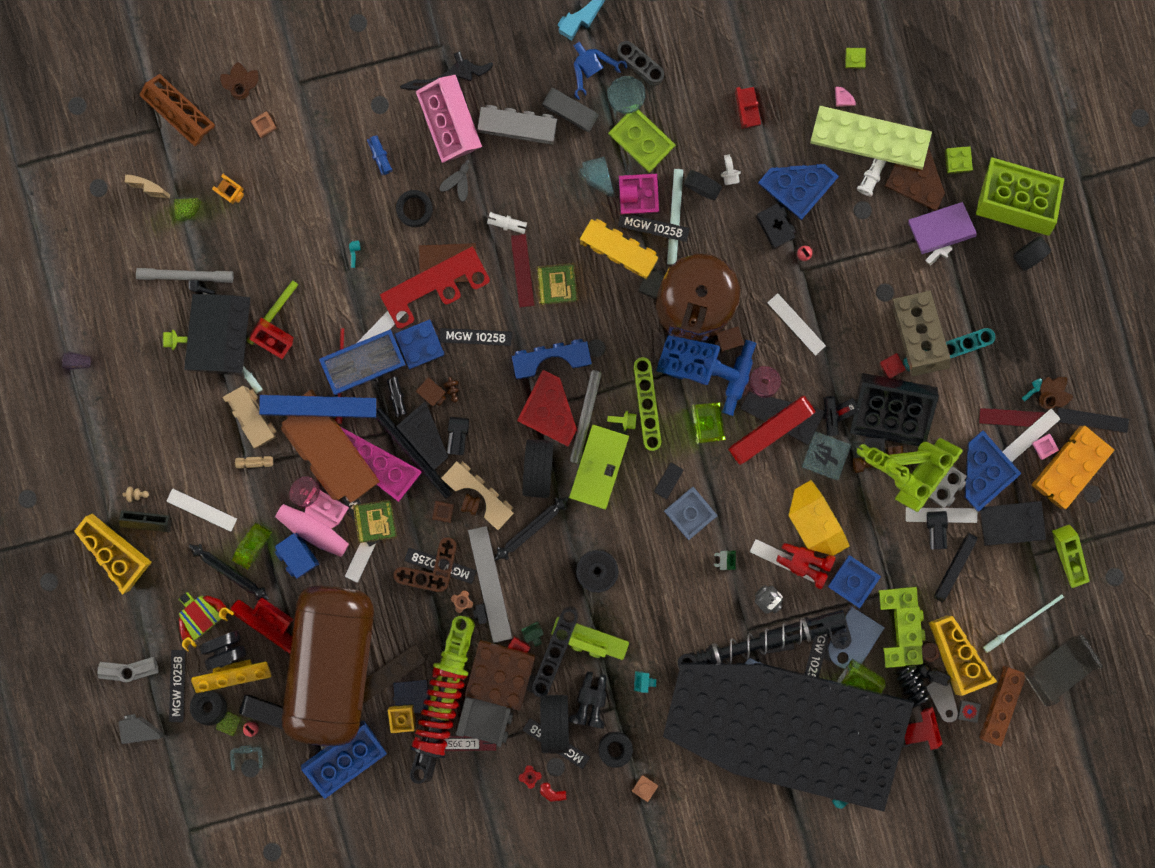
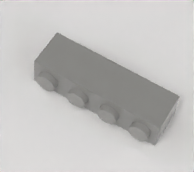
[477,105,557,145]

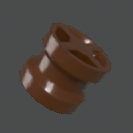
[461,493,481,516]

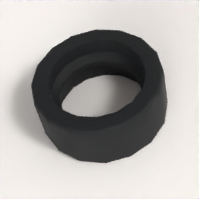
[684,170,722,201]
[396,190,433,227]

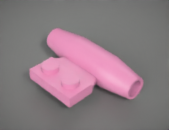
[275,488,349,557]

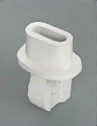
[721,154,741,185]
[925,245,952,266]

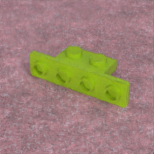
[551,617,629,660]

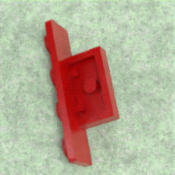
[230,598,293,654]

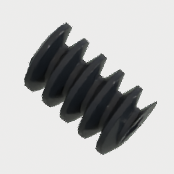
[893,665,931,708]

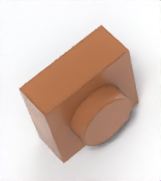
[632,775,658,802]

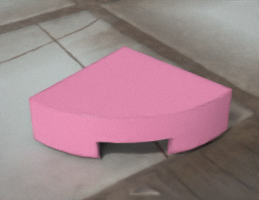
[835,87,856,107]

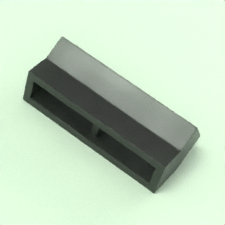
[119,510,171,532]

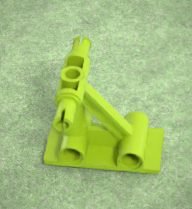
[857,438,963,512]

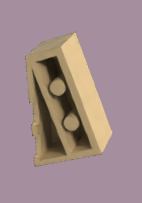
[223,386,277,449]

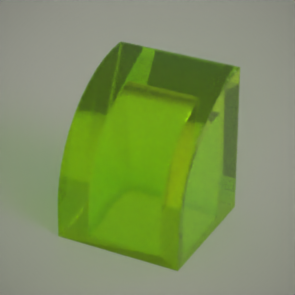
[174,198,200,221]

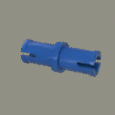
[367,136,393,176]

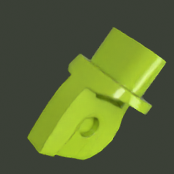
[163,330,188,350]
[607,411,637,431]

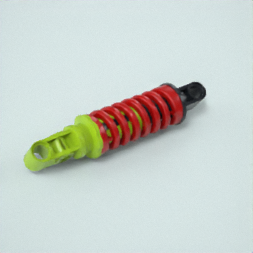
[410,616,475,784]

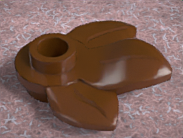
[220,62,259,100]
[1039,377,1073,409]

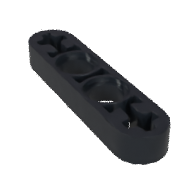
[934,533,978,603]

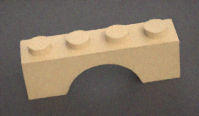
[441,461,514,530]

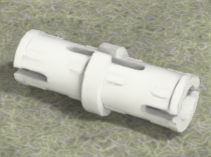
[487,212,527,234]

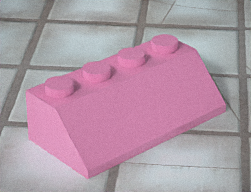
[416,75,482,163]

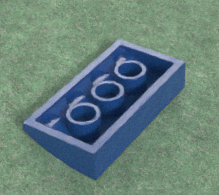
[301,720,387,799]

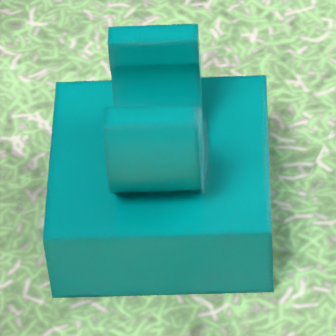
[634,671,657,693]

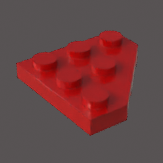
[517,370,577,447]

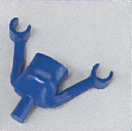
[574,42,627,100]

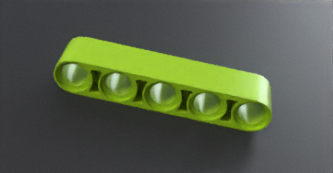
[634,357,661,451]

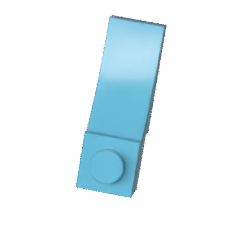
[558,0,605,41]

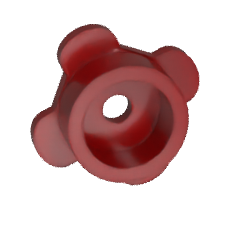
[519,765,542,789]

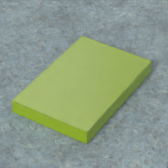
[608,106,676,173]

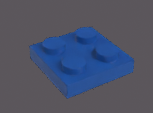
[395,320,445,370]
[827,555,881,608]

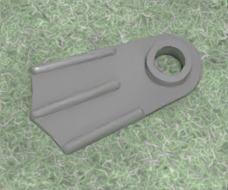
[927,681,958,722]

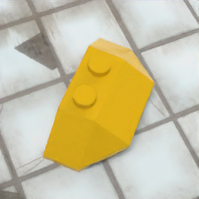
[788,480,850,556]

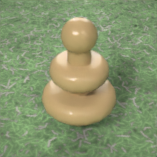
[123,487,149,503]

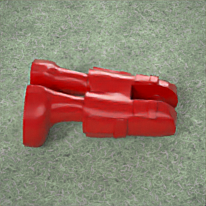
[776,543,836,590]

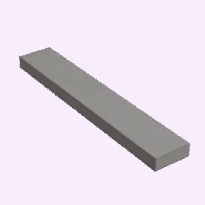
[468,526,512,643]

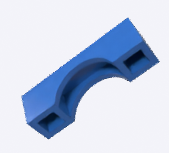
[512,339,592,380]

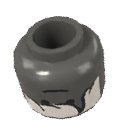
[755,585,783,614]

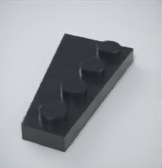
[740,392,825,445]

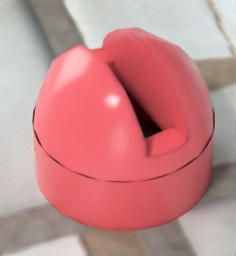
[797,245,813,261]
[243,721,259,737]

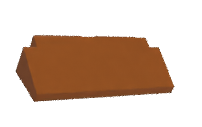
[281,389,380,503]

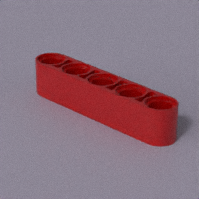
[728,396,816,465]

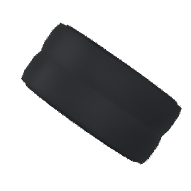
[190,690,227,726]

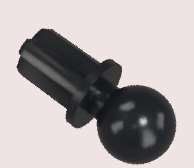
[916,663,951,686]

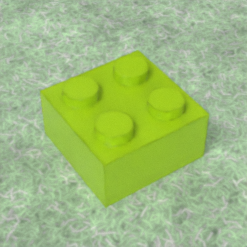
[945,146,973,174]

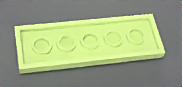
[810,106,932,170]

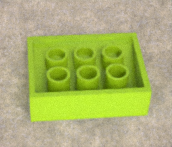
[976,157,1064,236]

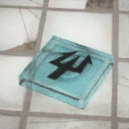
[802,431,851,481]

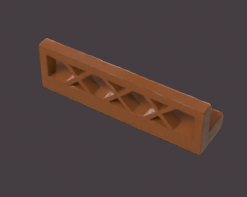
[140,74,215,146]

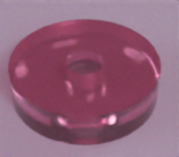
[749,366,781,398]
[289,476,320,508]

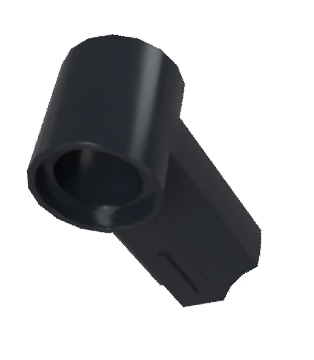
[447,416,469,456]
[926,511,948,549]

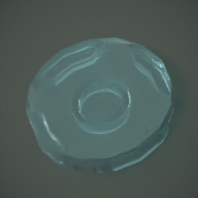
[608,76,645,114]

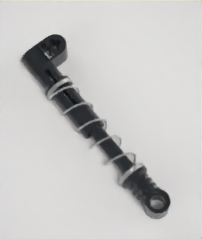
[678,609,852,669]

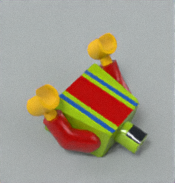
[178,592,234,652]

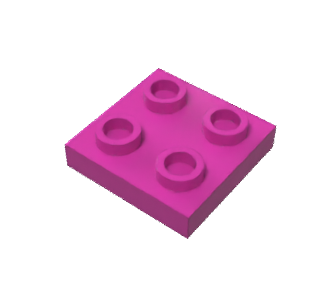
[619,174,659,215]

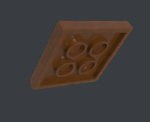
[465,640,536,711]

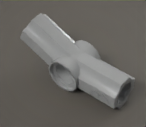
[97,657,159,682]

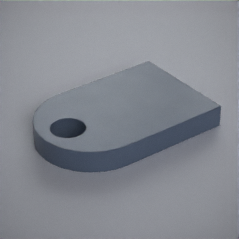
[828,607,885,669]

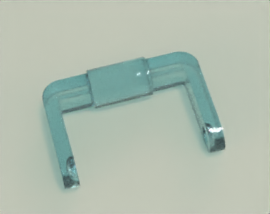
[230,745,263,771]

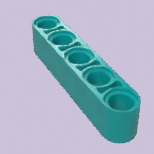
[903,328,995,371]

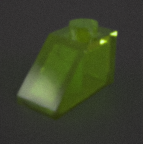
[232,522,272,570]

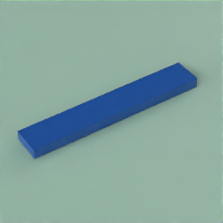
[259,395,376,418]

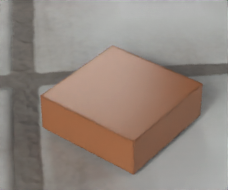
[251,111,277,138]

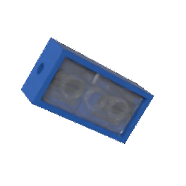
[319,329,405,396]

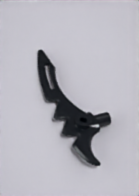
[400,51,493,90]

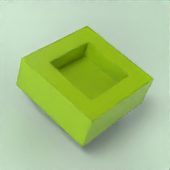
[845,48,866,68]

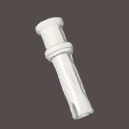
[857,159,886,197]

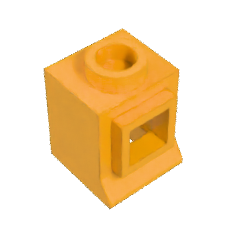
[212,174,244,204]

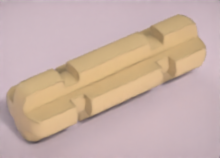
[235,456,273,468]

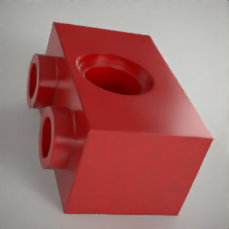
[249,318,294,359]

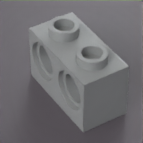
[928,466,967,508]

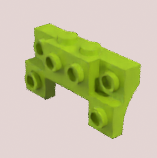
[878,587,925,668]

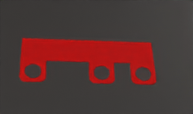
[380,246,490,329]

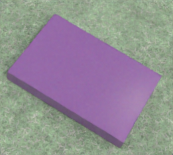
[908,202,977,254]

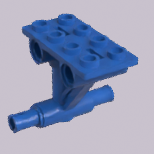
[656,335,757,416]

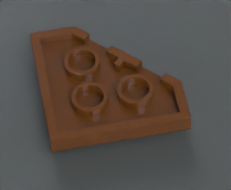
[884,146,945,211]

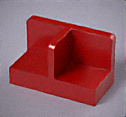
[735,87,761,129]

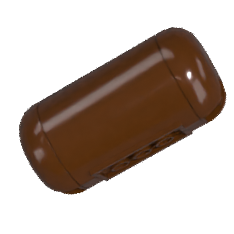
[656,253,741,342]
[282,585,374,746]

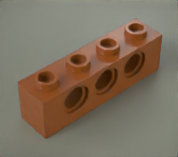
[979,666,1027,747]

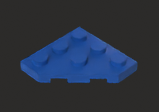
[758,164,839,220]
[964,430,1021,512]

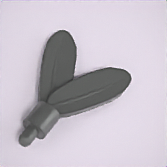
[440,160,470,202]

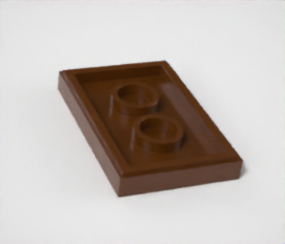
[419,243,478,283]

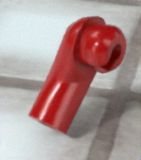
[540,782,567,802]

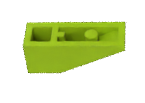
[1052,524,1090,588]

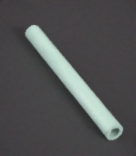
[667,169,683,265]

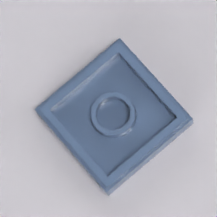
[664,487,718,540]

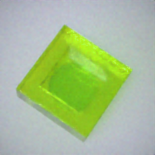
[215,712,241,736]

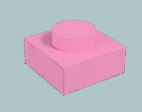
[1032,434,1059,460]

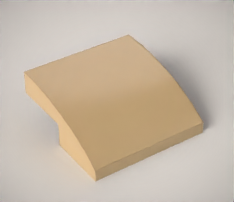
[125,174,170,198]

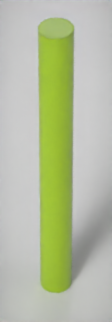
[246,280,298,345]

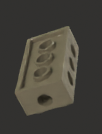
[893,290,951,377]

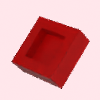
[879,353,906,378]
[507,636,531,653]

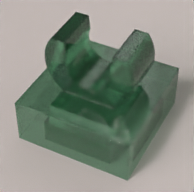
[521,621,544,647]

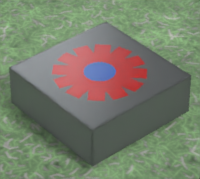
[957,700,981,723]

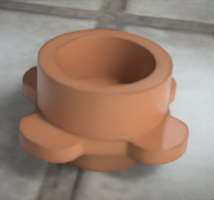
[451,591,473,613]

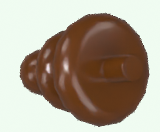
[443,377,459,403]

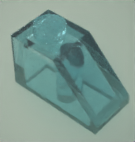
[579,157,614,197]

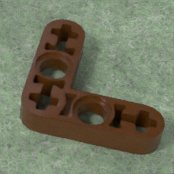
[394,537,457,592]

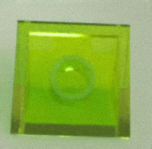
[690,402,725,444]

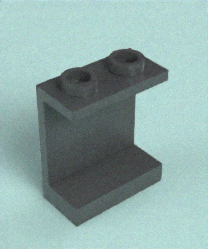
[456,696,514,747]

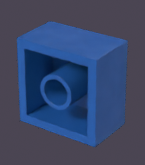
[275,533,320,579]

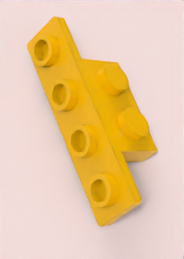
[191,660,271,693]

